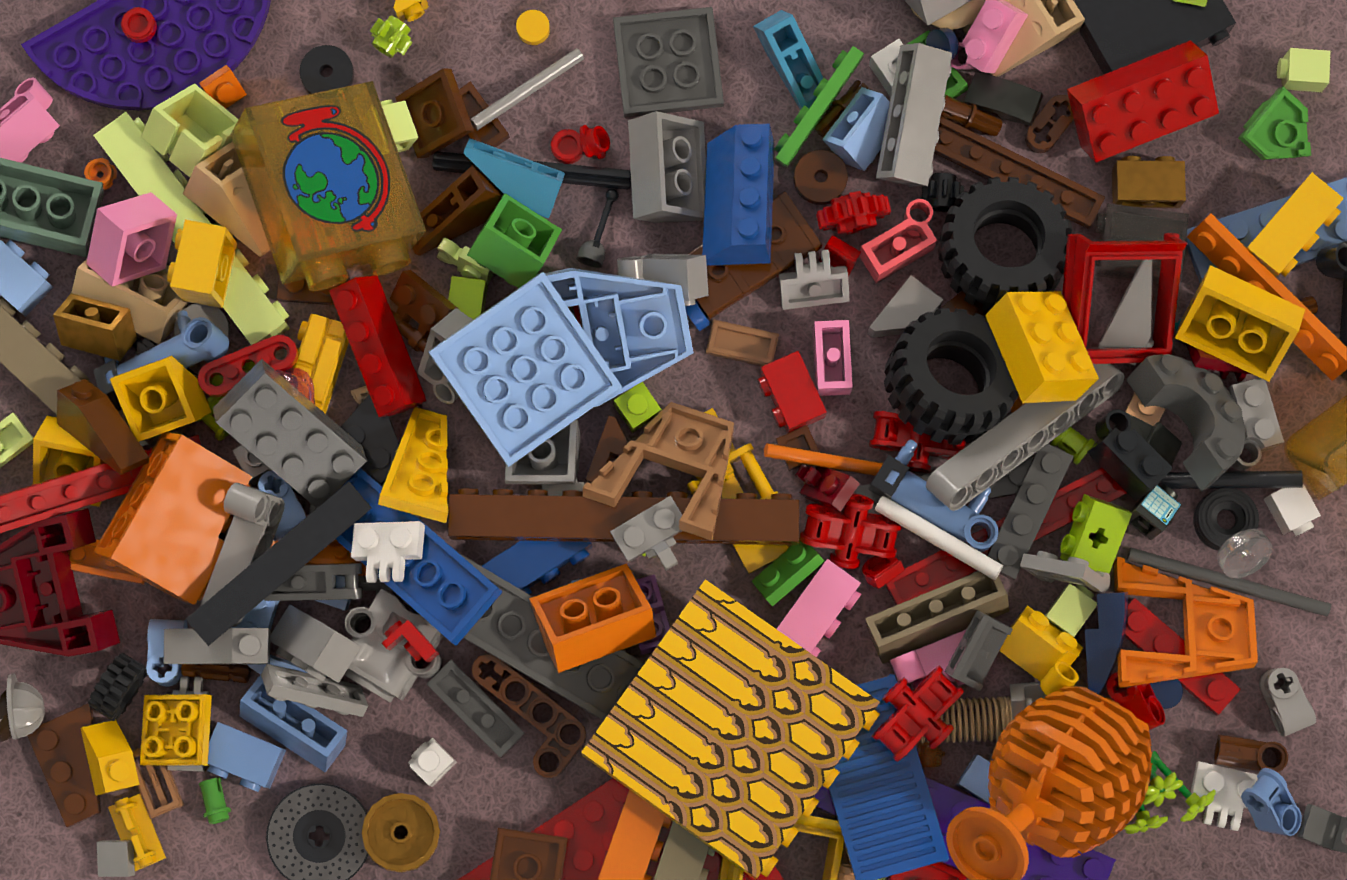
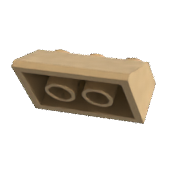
[71,259,189,344]

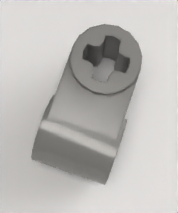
[1259,668,1316,737]

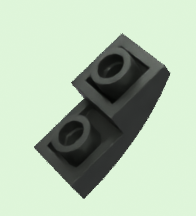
[964,71,1043,126]

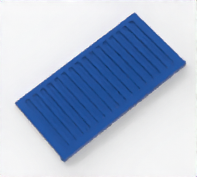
[829,674,949,880]

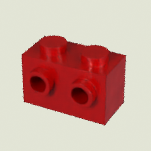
[757,350,827,433]

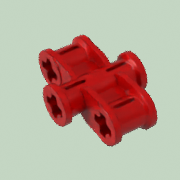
[869,411,966,473]
[799,493,903,569]
[871,665,964,762]

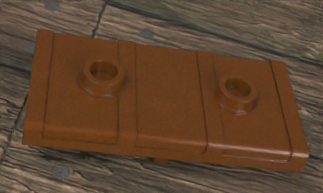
[688,191,822,320]

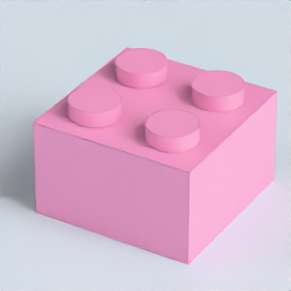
[86,192,177,287]

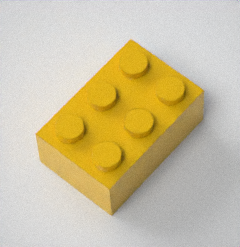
[1175,265,1305,382]
[985,291,1099,403]

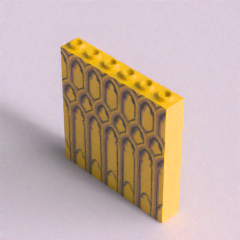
[581,579,880,880]

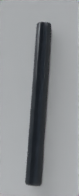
[432,151,631,190]

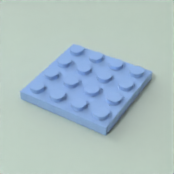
[428,272,622,467]

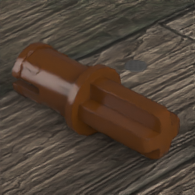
[815,80,870,138]
[941,94,1003,136]

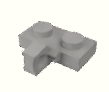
[610,496,682,571]

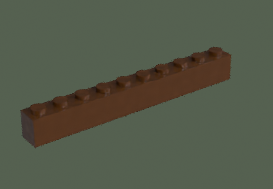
[448,488,799,546]

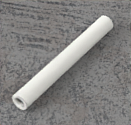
[875,495,1003,580]

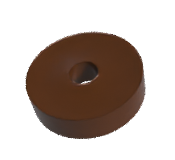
[794,150,848,205]

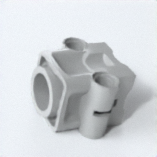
[344,589,443,703]

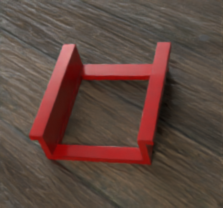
[1062,233,1188,364]

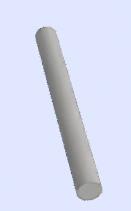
[470,48,584,131]

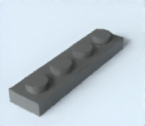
[987,444,1074,581]

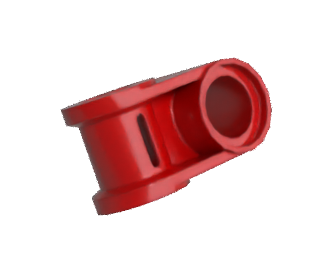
[1106,672,1166,730]

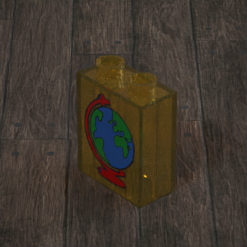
[230,81,426,291]

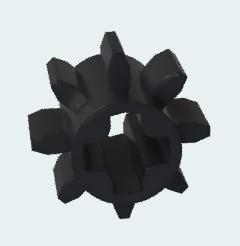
[922,173,964,212]

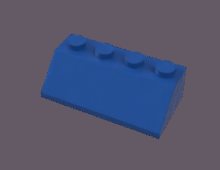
[702,123,775,265]

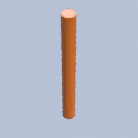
[764,443,884,476]

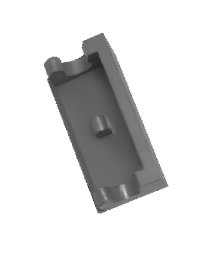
[944,610,1013,691]

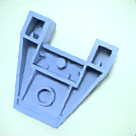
[537,268,694,407]

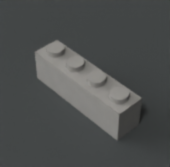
[876,43,952,187]

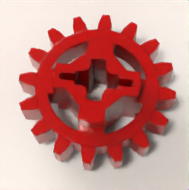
[816,191,891,235]

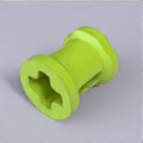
[1050,426,1096,465]

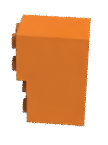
[94,432,252,605]

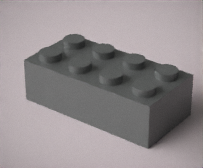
[213,359,367,508]

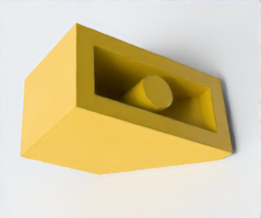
[80,720,140,796]

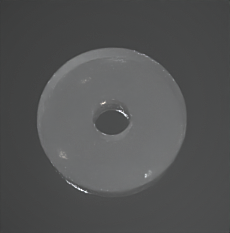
[1217,529,1273,578]

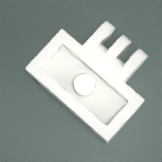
[351,521,425,583]
[1191,761,1258,831]

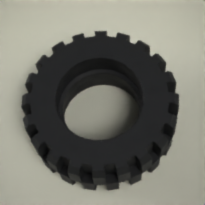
[938,177,1073,311]
[884,308,1019,445]

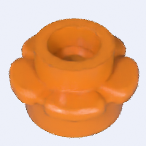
[84,158,117,190]

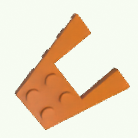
[1114,557,1258,687]

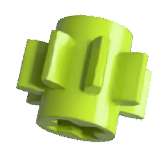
[370,16,413,58]

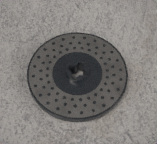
[266,784,368,880]

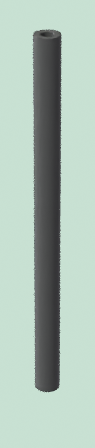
[1127,547,1331,617]

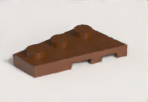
[27,703,101,828]

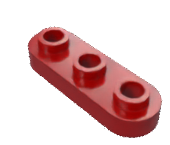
[198,335,298,397]

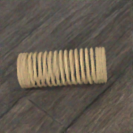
[921,696,1013,744]

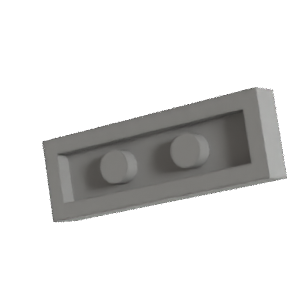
[261,664,368,717]

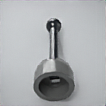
[576,189,619,268]

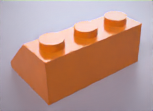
[529,563,657,673]

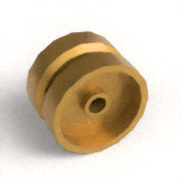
[362,793,440,873]

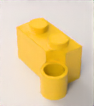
[1000,605,1083,695]

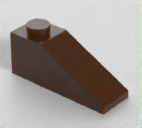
[402,165,504,256]
[57,379,149,475]

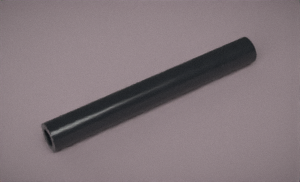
[1162,471,1303,489]

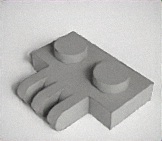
[779,249,850,310]

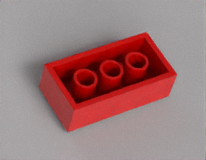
[1067,40,1219,163]

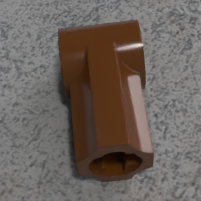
[1214,735,1289,772]

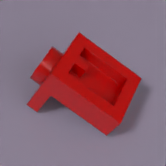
[381,620,440,663]

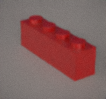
[329,275,427,417]

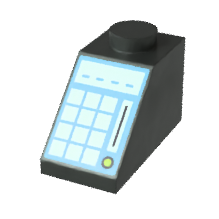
[1129,484,1182,540]

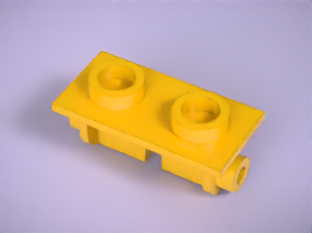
[108,794,166,871]

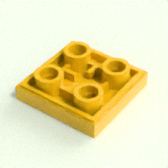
[140,694,212,766]

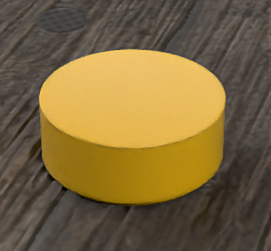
[516,10,550,45]

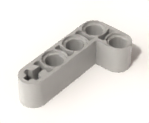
[201,483,285,627]

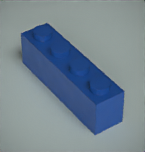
[482,541,593,595]

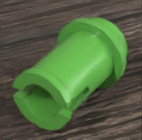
[199,778,231,824]

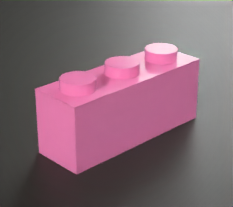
[777,559,862,657]

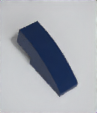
[1085,592,1128,695]

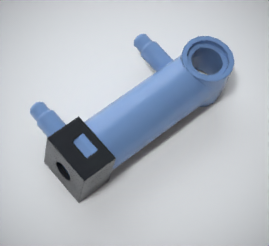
[94,310,229,411]
[869,439,998,553]

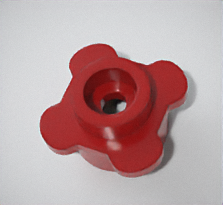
[579,125,610,160]

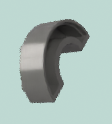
[1126,354,1245,491]

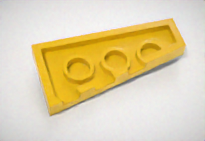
[378,407,448,523]

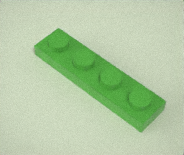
[774,46,864,168]

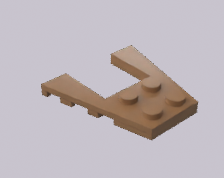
[583,402,734,541]

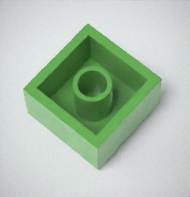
[467,193,562,288]

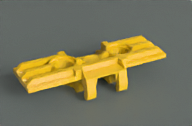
[687,408,789,574]

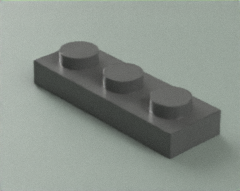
[427,660,525,758]

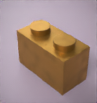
[1112,156,1186,208]
[53,293,137,361]

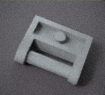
[1020,551,1110,593]

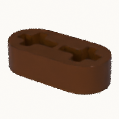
[1025,95,1074,153]

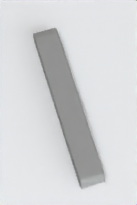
[926,364,1125,511]

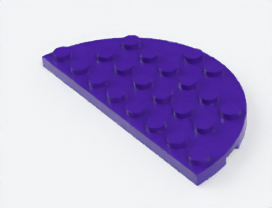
[21,0,271,111]

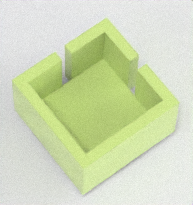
[141,83,245,177]

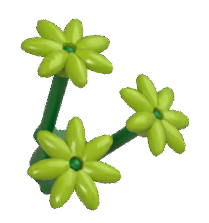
[1124,751,1216,834]

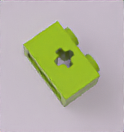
[1060,494,1132,573]

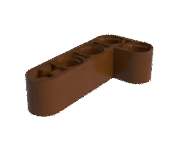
[472,654,587,779]

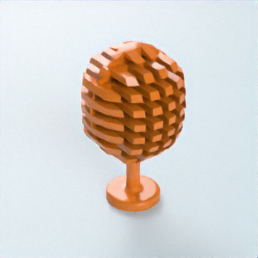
[946,686,1152,880]

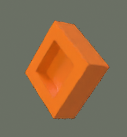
[199,65,247,109]

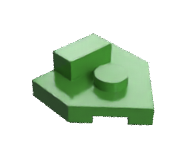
[1238,86,1311,160]

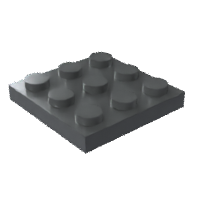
[613,7,724,118]

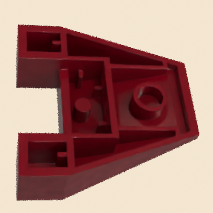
[0,508,120,657]

